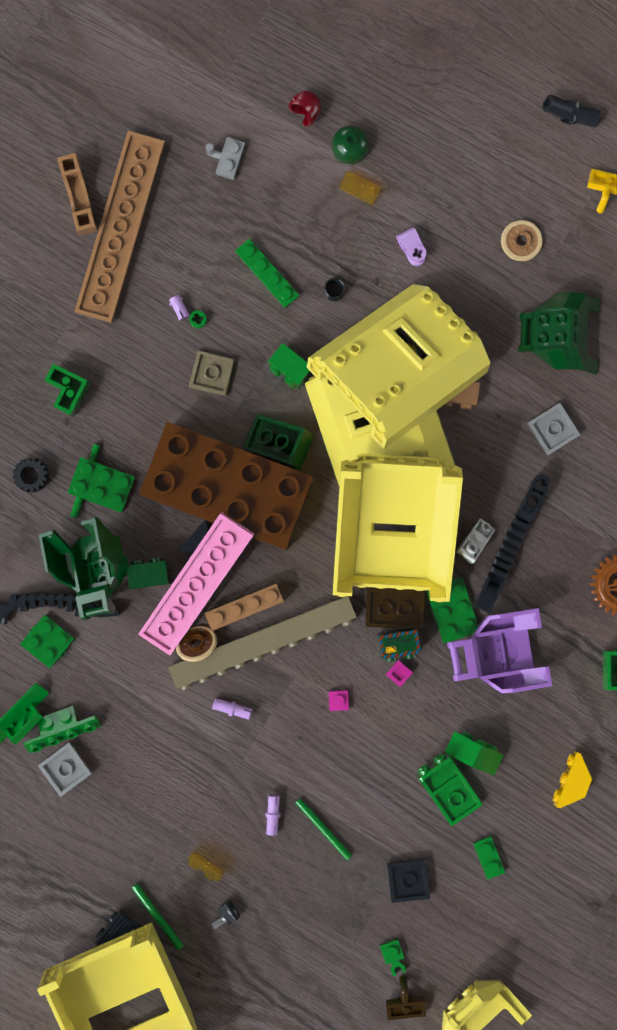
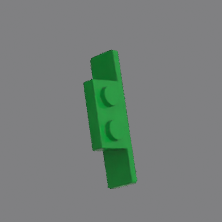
[0,683,49,745]
[23,706,101,753]

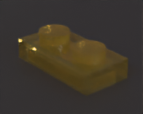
[339,170,381,206]
[187,851,224,882]

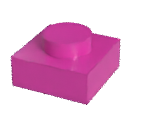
[386,660,413,687]
[329,690,349,711]

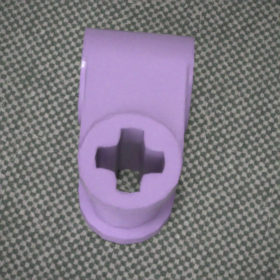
[396,227,426,266]

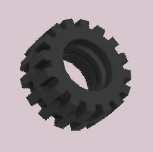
[13,458,49,493]

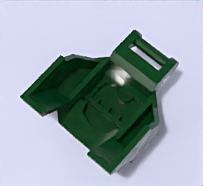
[38,517,128,620]

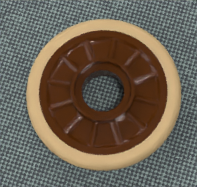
[176,626,217,662]

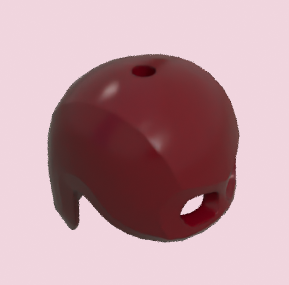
[289,91,321,127]

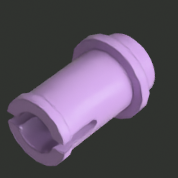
[169,295,190,321]

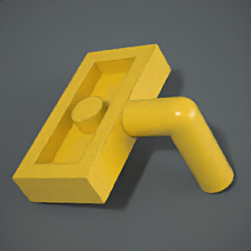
[587,169,617,213]

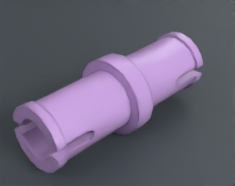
[212,698,253,720]
[265,795,281,836]

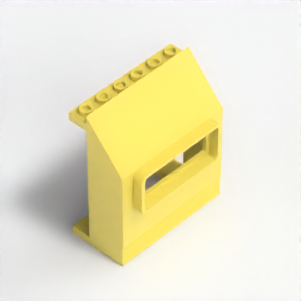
[37,923,197,1030]

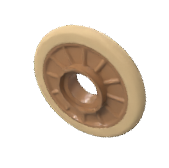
[501,220,543,261]

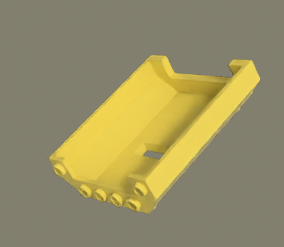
[307,284,490,449]
[305,343,456,486]
[333,454,463,602]

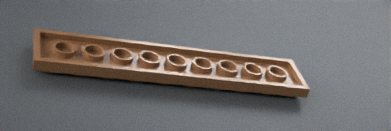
[74,131,165,323]

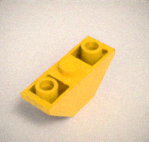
[552,751,592,808]

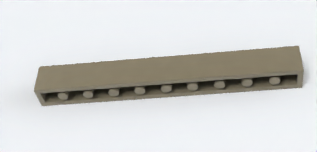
[168,596,357,690]

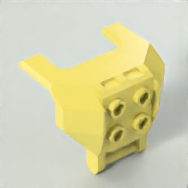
[442,980,532,1030]

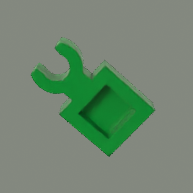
[379,938,406,976]

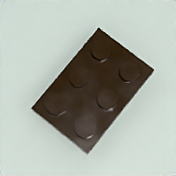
[365,588,425,629]

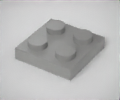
[527,403,580,456]
[38,742,92,797]

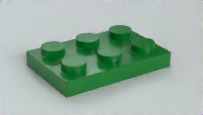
[67,457,135,513]
[426,577,478,644]

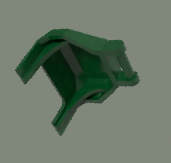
[518,292,600,375]

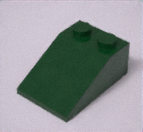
[243,414,314,471]

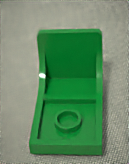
[416,753,483,827]

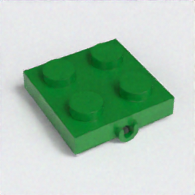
[20,615,74,669]

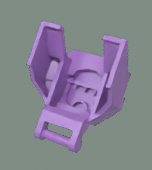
[447,608,552,693]

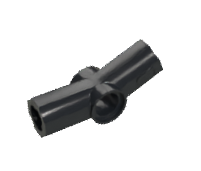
[542,94,601,128]

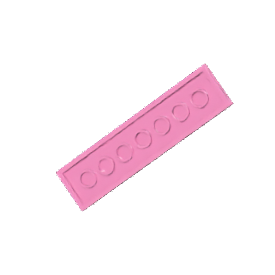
[138,512,254,655]

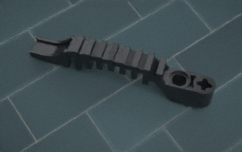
[474,474,550,614]
[0,593,120,624]

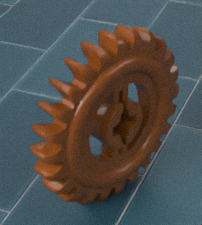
[589,554,617,616]

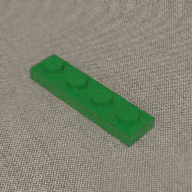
[235,239,299,308]

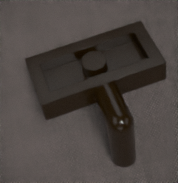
[386,975,426,1020]

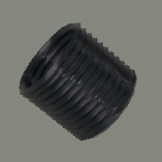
[324,278,345,301]

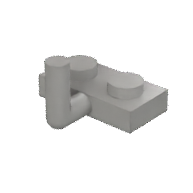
[206,137,245,180]

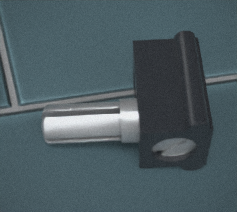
[212,900,240,929]

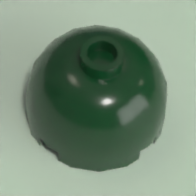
[332,125,369,165]

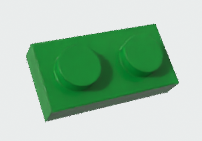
[473,836,505,880]

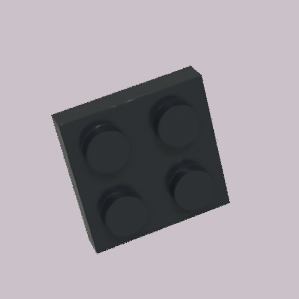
[387,859,430,903]

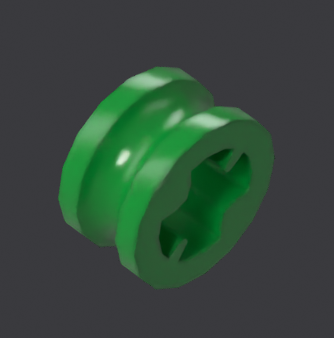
[189,310,207,329]

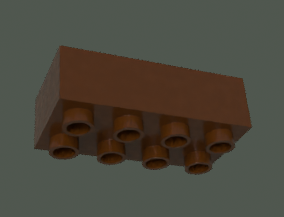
[139,422,313,551]

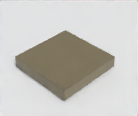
[189,350,235,397]

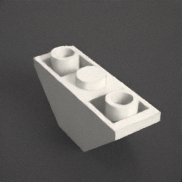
[456,518,495,564]

